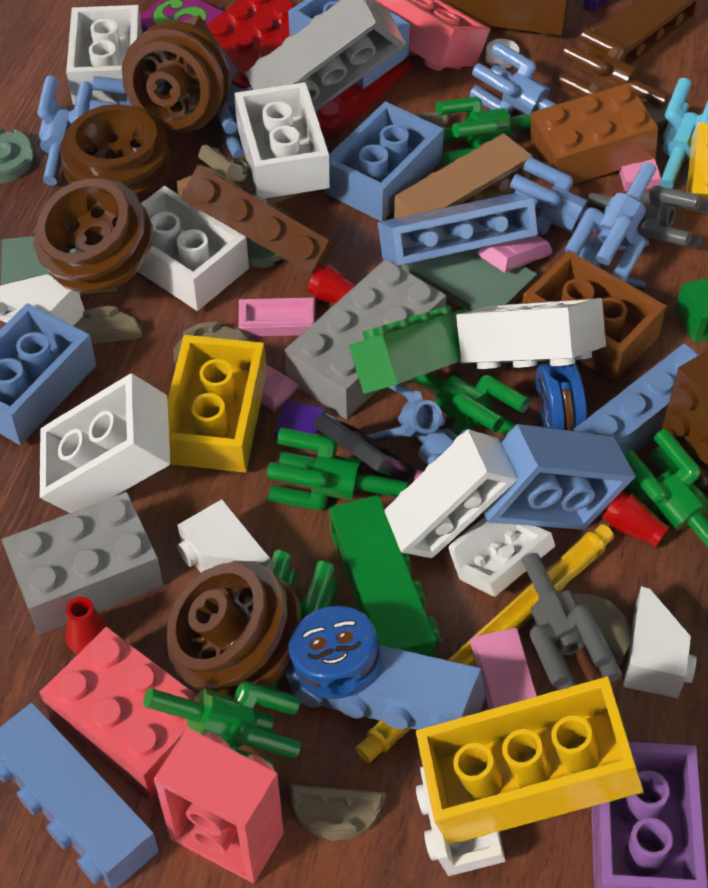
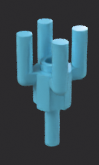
[660,78,708,189]

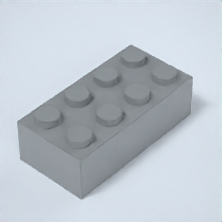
[245,0,407,112]
[284,259,446,420]

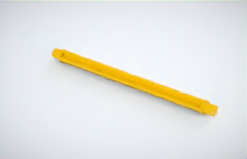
[355,524,614,763]

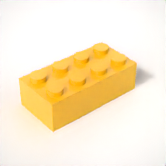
[416,676,643,845]

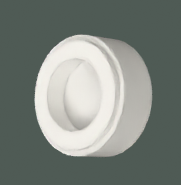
[485,39,519,69]

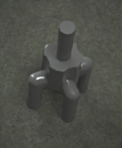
[587,186,708,250]
[522,553,622,690]

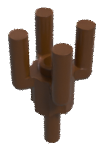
[557,28,669,108]

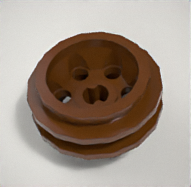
[122,21,231,134]
[60,104,171,200]
[33,178,153,294]
[167,561,301,697]

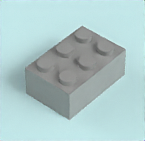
[1,492,163,636]

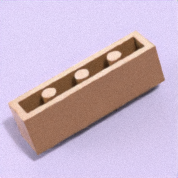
[394,133,533,218]

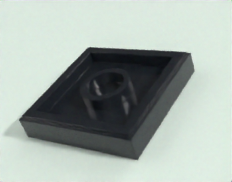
[312,413,414,482]

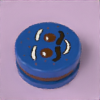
[536,363,587,431]
[289,606,381,699]

